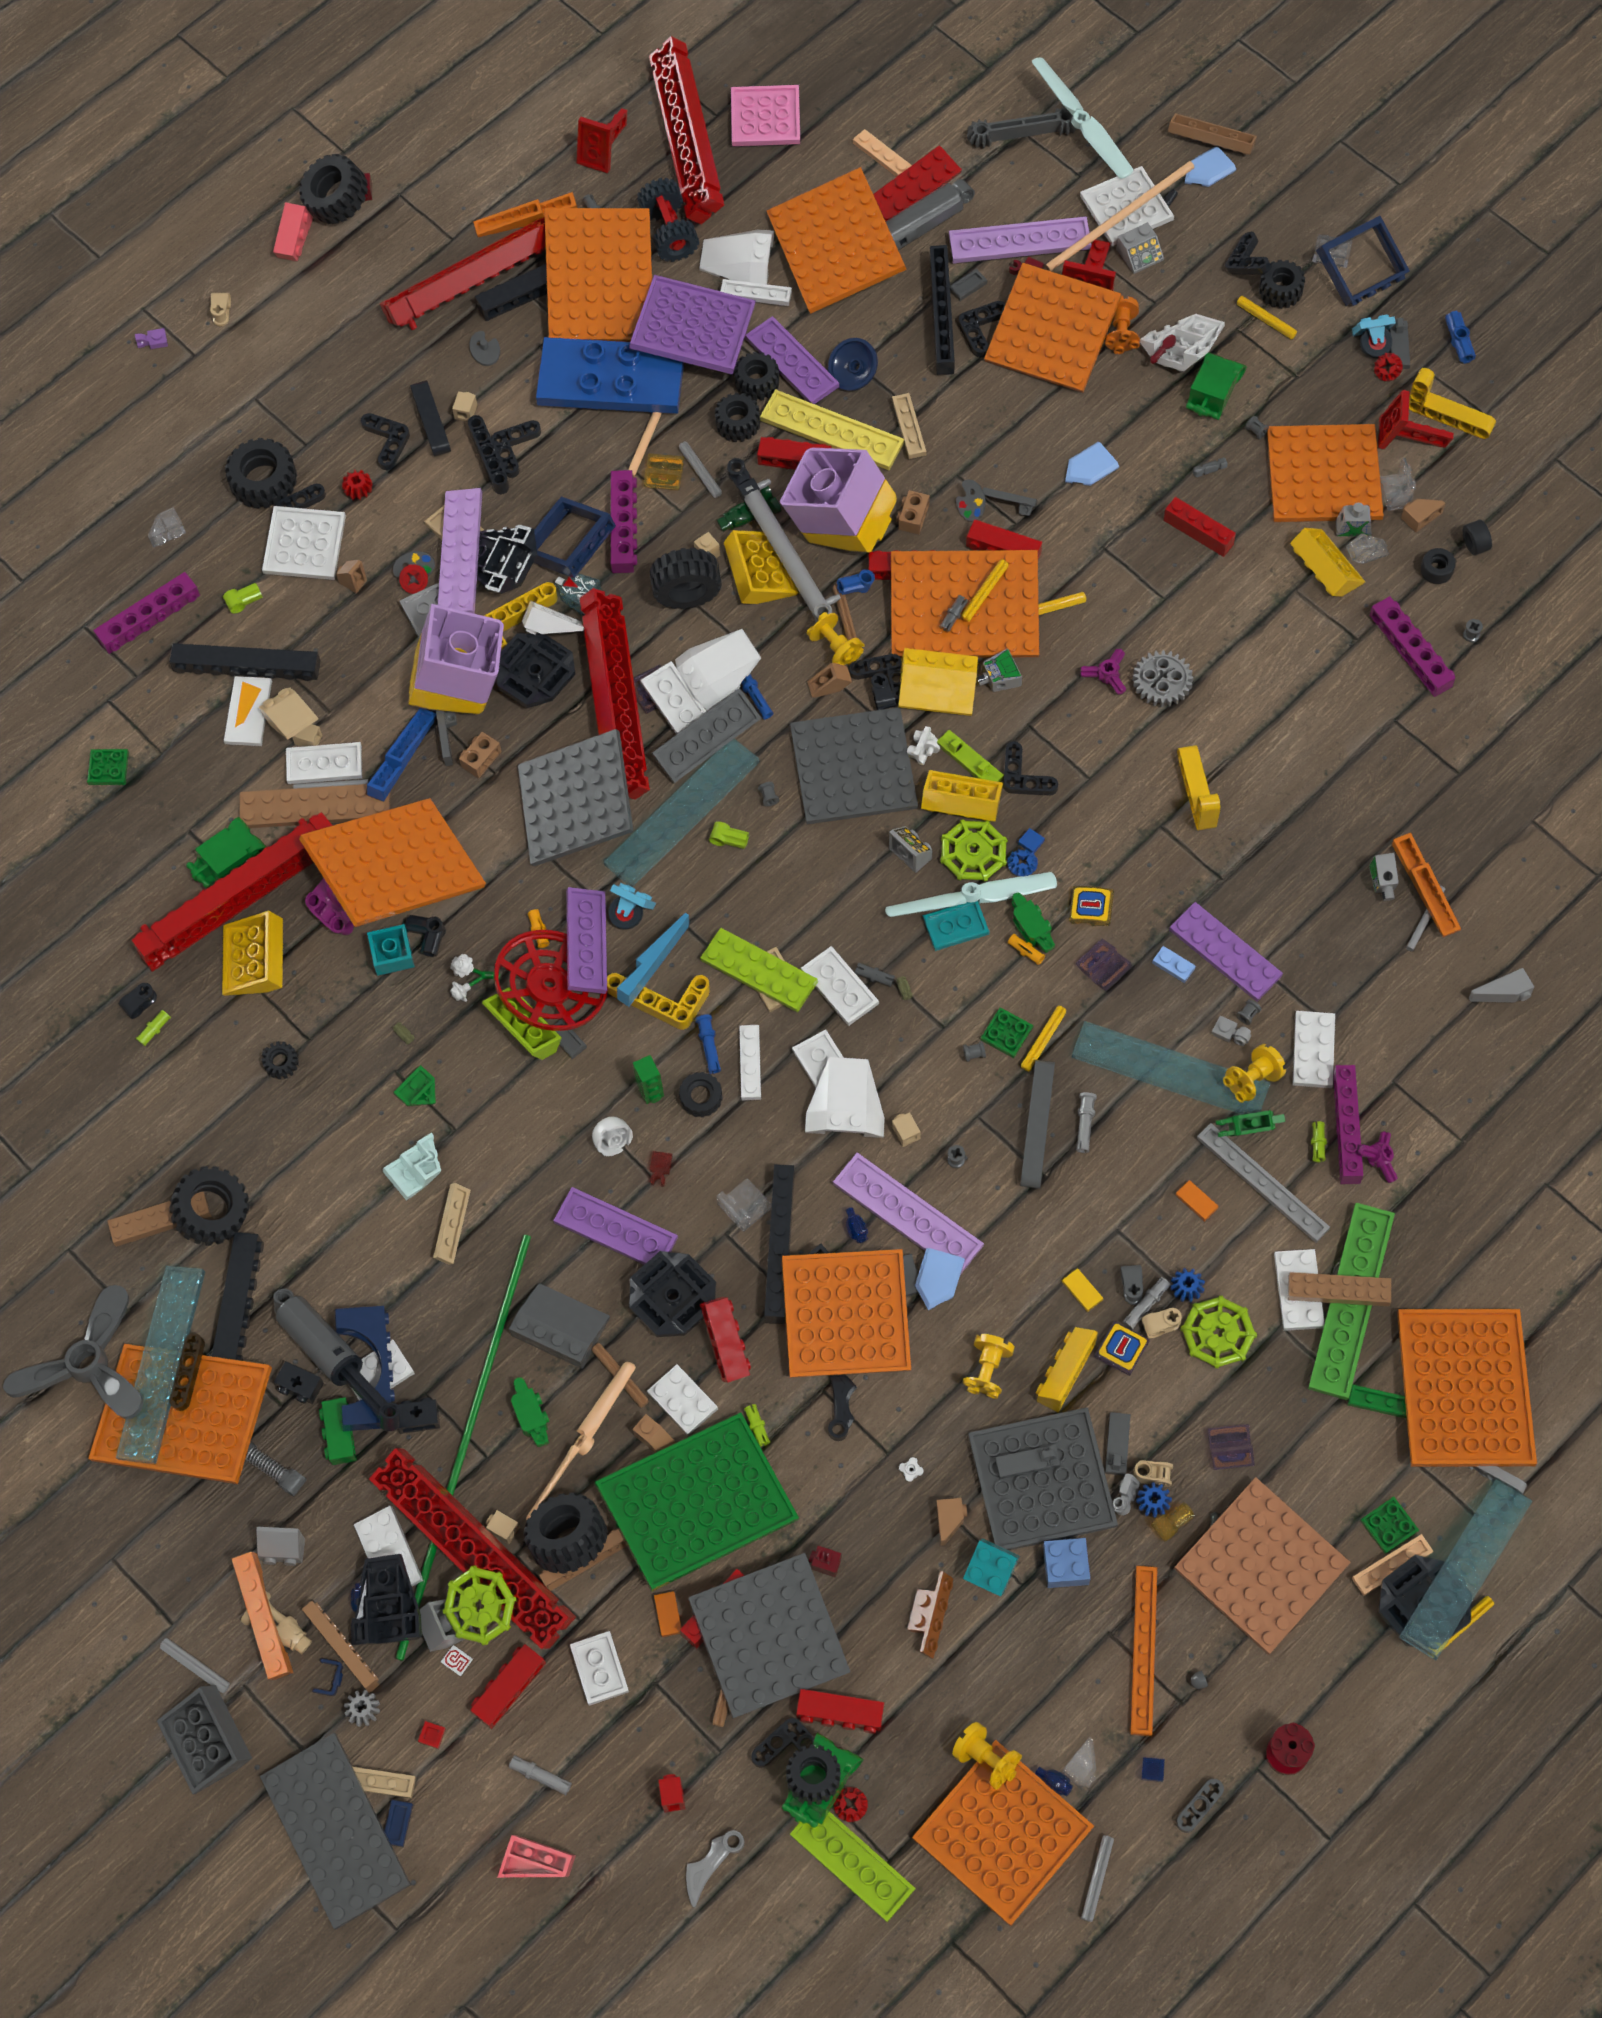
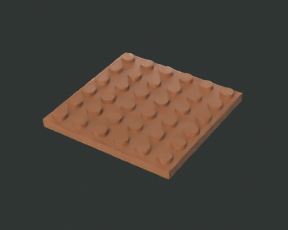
[1174,1477,1351,1655]

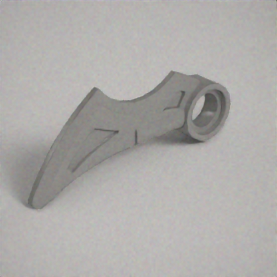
[686,1830,745,1908]

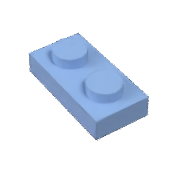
[1152,946,1195,983]

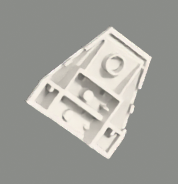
[700,229,774,284]
[1140,314,1225,371]
[675,629,761,711]
[805,1057,885,1138]

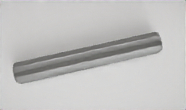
[679,441,722,498]
[160,1638,230,1693]
[1081,1836,1114,1922]

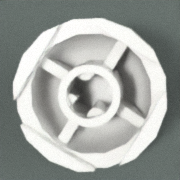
[592,1117,633,1156]

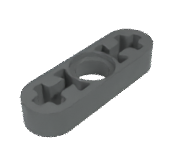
[1177,1779,1224,1833]

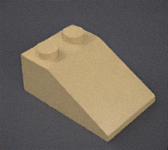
[259,687,318,740]

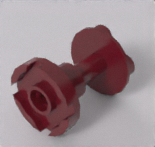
[1266,1722,1315,1775]

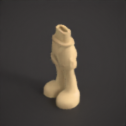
[241,1591,312,1655]

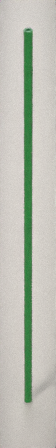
[395,1235,531,1661]

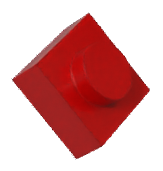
[418,1721,446,1749]

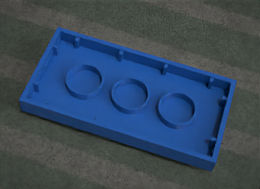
[536,337,684,414]

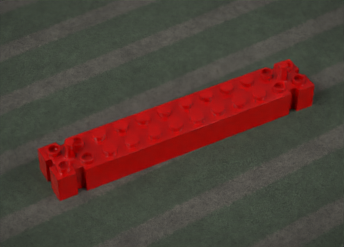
[649,36,725,225]
[379,217,546,330]
[580,588,650,800]
[132,812,333,972]
[369,1448,576,1649]

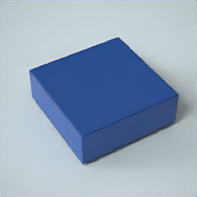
[1018,828,1045,853]

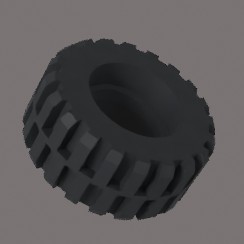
[299,154,368,224]
[225,438,297,509]
[649,548,722,609]
[169,1166,249,1246]
[524,1493,607,1574]

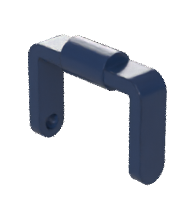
[312,1659,343,1696]

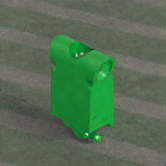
[1186,352,1247,420]
[186,817,267,888]
[782,1732,864,1828]

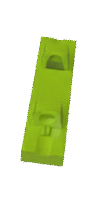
[937,730,1004,782]

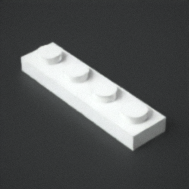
[720,279,792,306]
[740,1025,761,1100]

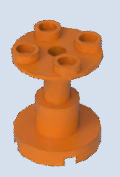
[1105,296,1140,354]

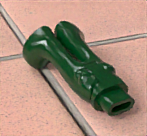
[717,486,782,532]

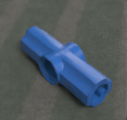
[1445,311,1476,364]

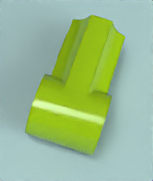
[223,583,263,614]
[709,821,749,849]

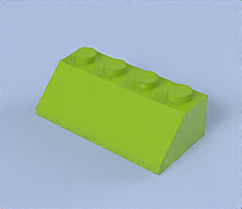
[482,987,562,1060]

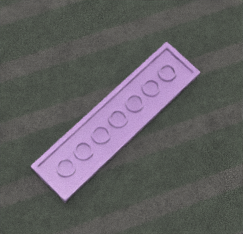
[949,217,1091,263]
[438,488,482,614]
[833,1153,984,1275]

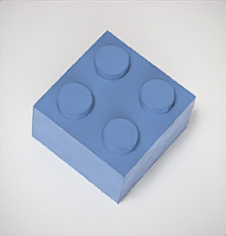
[1043,1538,1090,1588]

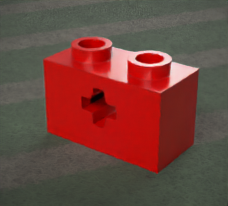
[659,1774,686,1813]

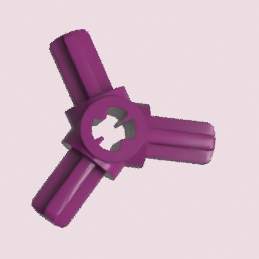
[1081,649,1126,695]
[1358,1131,1398,1183]

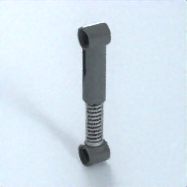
[245,1441,307,1497]

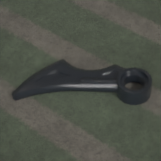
[828,1375,857,1441]

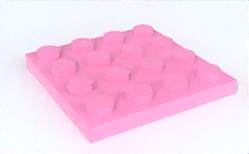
[731,85,800,146]

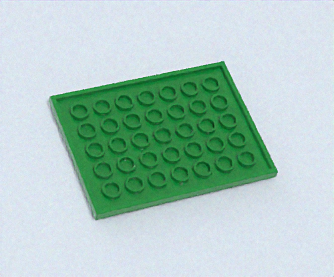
[595,1413,799,1592]

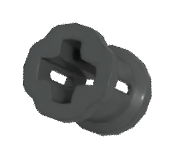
[1245,416,1269,439]
[1463,619,1483,643]
[758,782,779,807]
[1236,999,1262,1025]
[963,1041,986,1062]
[947,1145,965,1168]

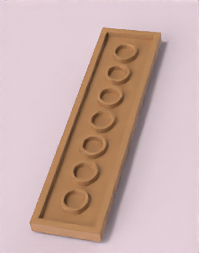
[240,784,390,828]

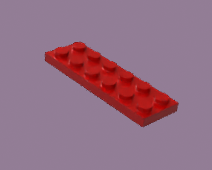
[873,145,962,221]

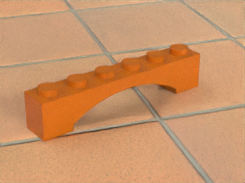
[232,1552,293,1680]

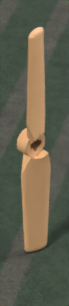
[526,1362,636,1520]

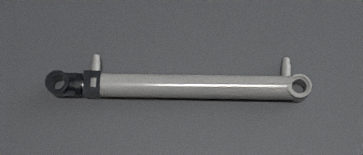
[727,458,841,623]

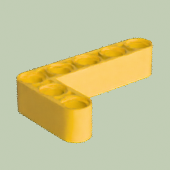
[1409,368,1496,439]
[484,582,558,651]
[1177,745,1221,831]
[607,973,710,1030]

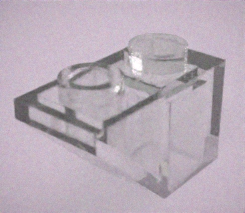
[148,507,186,548]
[1346,533,1389,564]

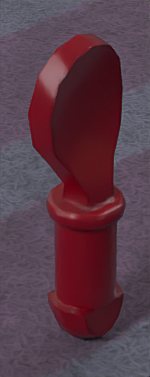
[1150,335,1176,364]

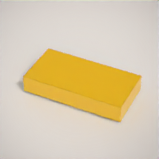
[1062,1268,1103,1312]

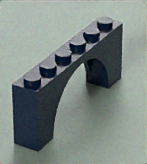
[335,1306,395,1431]

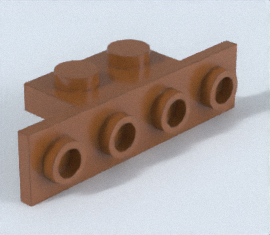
[907,1571,954,1659]

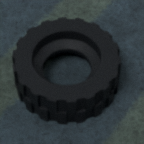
[679,1072,723,1117]

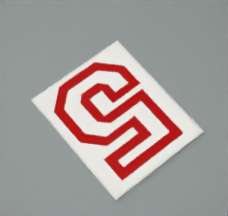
[441,1645,473,1676]

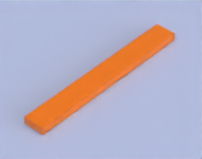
[1131,1566,1157,1736]

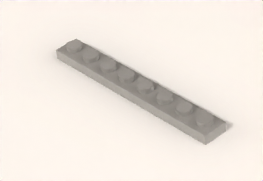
[1197,1123,1330,1243]

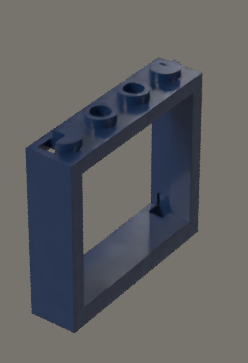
[1316,216,1410,306]
[534,496,616,578]

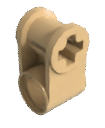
[210,293,231,327]
[1141,1308,1182,1339]
[1132,1460,1173,1487]

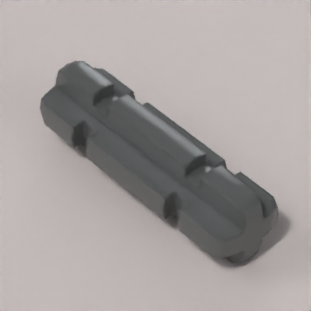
[1193,457,1228,477]

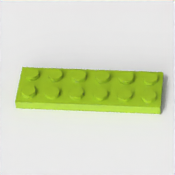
[700,928,818,1012]
[790,1811,916,1923]

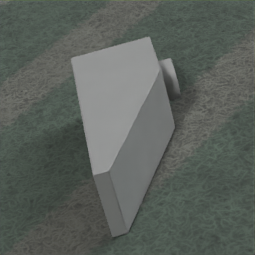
[1469,968,1534,1002]

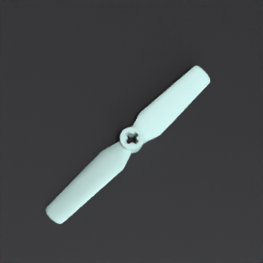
[1032,57,1134,179]
[885,872,1057,917]

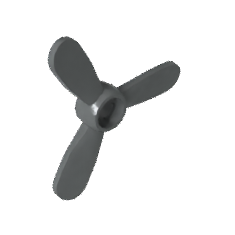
[3,1285,143,1419]

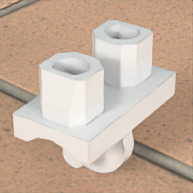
[907,726,940,765]

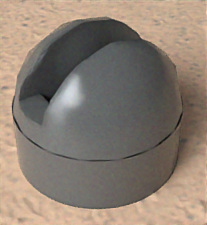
[1191,1671,1208,1689]

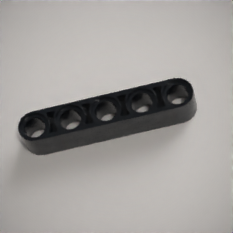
[410,380,451,457]
[468,415,509,495]

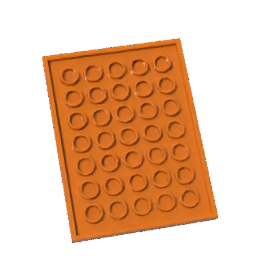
[767,167,907,314]
[545,208,652,342]
[891,550,1039,658]
[299,798,486,927]
[1397,1309,1537,1467]
[88,1344,272,1484]

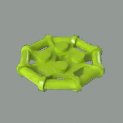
[940,819,1008,882]
[1180,1295,1257,1369]
[442,1566,516,1646]

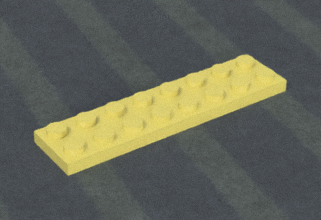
[760,389,904,470]

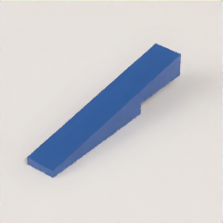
[367,707,437,802]

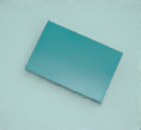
[923,901,990,951]

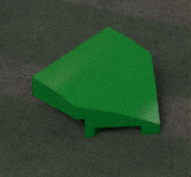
[393,1065,436,1106]

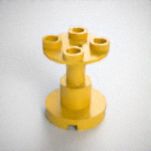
[806,612,865,665]
[1223,1044,1286,1103]
[963,1334,1015,1399]
[952,1722,1022,1790]

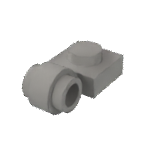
[1211,1016,1251,1046]
[1113,1473,1140,1515]

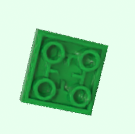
[87,749,129,785]
[980,1007,1034,1058]
[1360,1497,1419,1554]

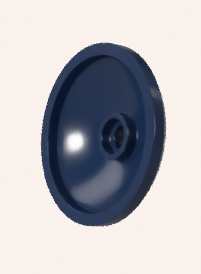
[828,338,878,391]

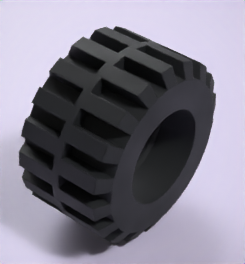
[1259,260,1305,309]
[734,352,779,401]
[715,393,760,442]
[786,1744,841,1805]

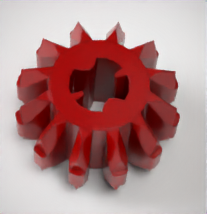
[342,469,373,500]

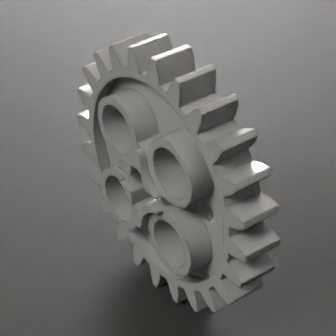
[1132,650,1193,707]

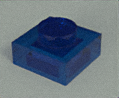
[1141,1757,1165,1782]

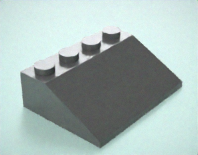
[509,1283,610,1369]
[157,1685,252,1794]

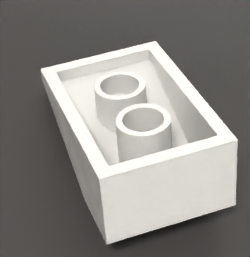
[522,601,584,635]

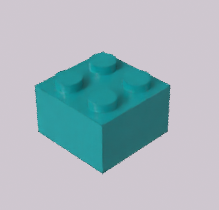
[367,924,415,976]
[963,1538,1020,1597]

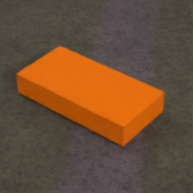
[1176,1180,1219,1222]
[654,1591,681,1637]

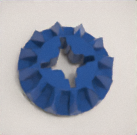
[1007,848,1038,876]

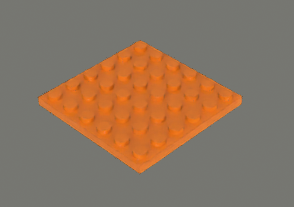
[984,263,1122,393]
[1267,424,1384,522]
[782,1249,911,1378]
[912,1740,1094,1927]

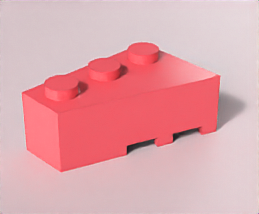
[273,202,313,261]
[497,1835,576,1878]

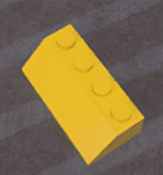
[1290,528,1365,597]
[921,770,1003,821]
[1036,1327,1098,1413]

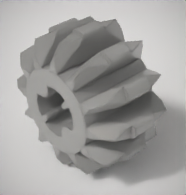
[344,1690,380,1727]

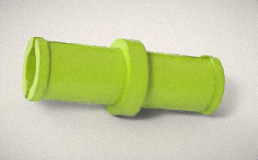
[136,1010,171,1046]
[1311,1121,1327,1163]
[744,1404,770,1447]

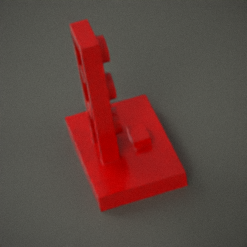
[576,108,628,173]
[1062,239,1116,291]
[1378,390,1454,450]

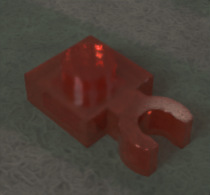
[650,1151,673,1187]

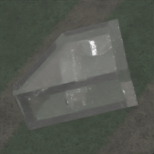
[1062,1737,1096,1790]

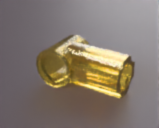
[1151,1502,1195,1542]

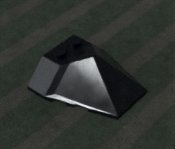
[477,525,537,594]
[351,1554,422,1645]

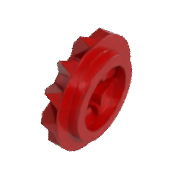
[1374,353,1403,381]
[399,564,428,594]
[834,1787,868,1822]

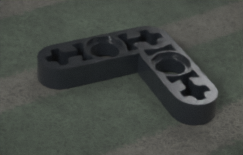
[1225,231,1272,275]
[959,301,1006,357]
[361,413,410,470]
[491,420,541,478]
[276,483,326,509]
[849,654,901,703]
[1004,741,1059,796]
[751,1718,815,1768]

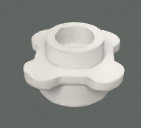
[899,1457,923,1482]

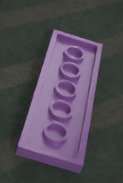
[745,316,839,404]
[566,887,607,994]
[1169,902,1283,1002]
[553,1187,678,1265]

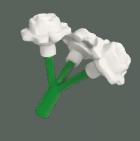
[450,954,500,1002]

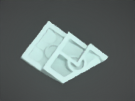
[383,1133,441,1200]

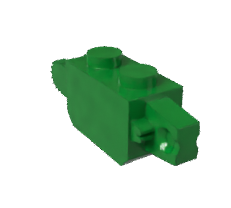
[1012,893,1055,953]
[1215,1110,1285,1137]
[511,1377,550,1447]

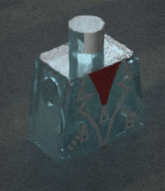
[555,573,601,616]

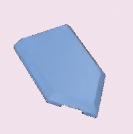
[1184,146,1236,187]
[1065,442,1119,486]
[915,1248,965,1311]

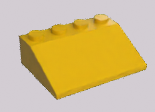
[724,530,798,604]
[898,648,978,716]
[222,910,283,996]

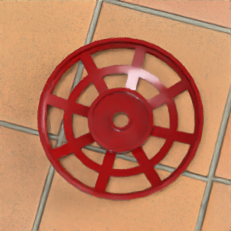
[494,930,608,1031]

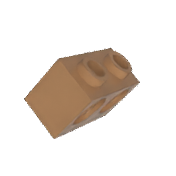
[896,490,930,535]
[459,732,502,778]

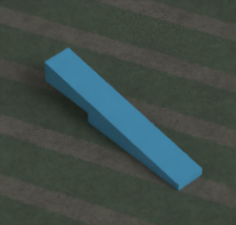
[617,913,689,1007]

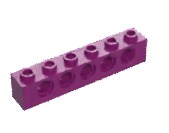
[611,470,637,573]
[93,572,200,654]
[1369,596,1455,697]
[1333,1065,1363,1184]

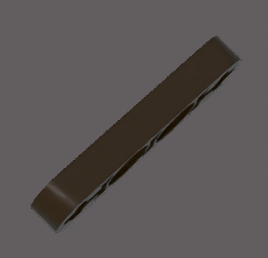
[169,1333,205,1411]

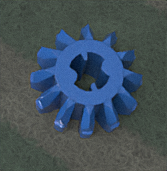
[1171,1268,1205,1303]
[1136,1482,1172,1518]

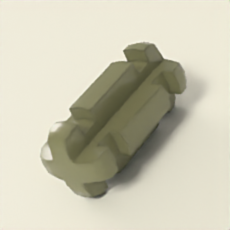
[896,976,913,1000]
[393,1022,415,1044]

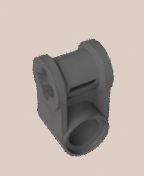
[1121,1265,1143,1305]

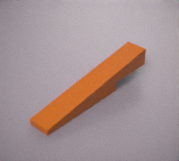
[473,192,578,238]
[1392,833,1461,937]

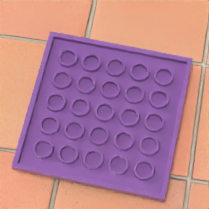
[629,275,756,374]

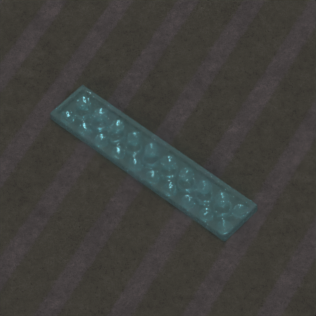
[604,739,760,887]
[1072,1021,1270,1115]
[116,1266,205,1464]
[1399,1479,1532,1661]

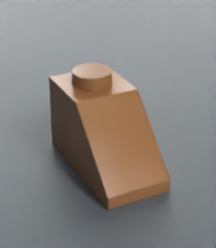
[1401,499,1446,532]
[336,560,367,594]
[807,663,852,698]
[633,1414,676,1453]
[937,1498,967,1546]

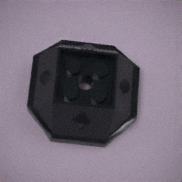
[497,633,576,708]
[629,1251,716,1337]
[1378,1555,1471,1649]

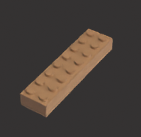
[1168,113,1257,155]
[108,1192,212,1247]
[1288,1272,1391,1306]
[539,1529,627,1591]
[302,1601,379,1693]

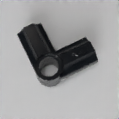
[406,915,446,958]

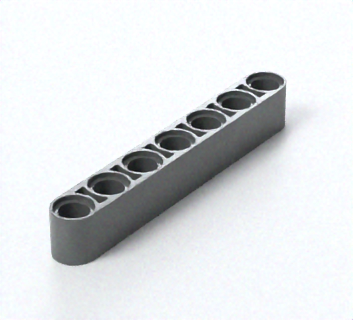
[1020,1060,1055,1189]

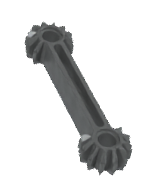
[967,106,1077,149]

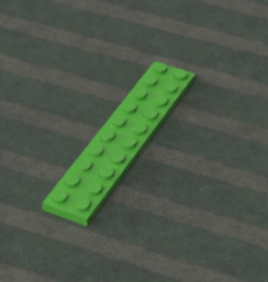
[1308,1203,1395,1400]

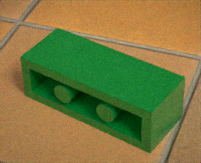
[633,1055,664,1104]
[319,1397,357,1465]

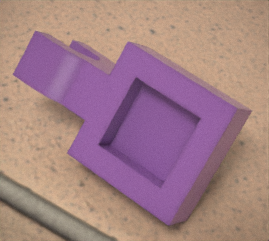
[135,328,168,349]

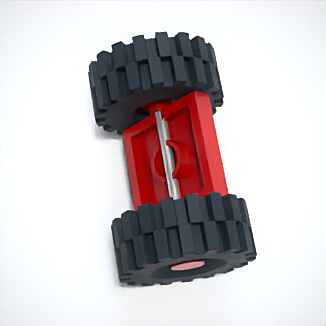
[637,178,699,262]

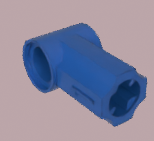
[837,569,875,595]

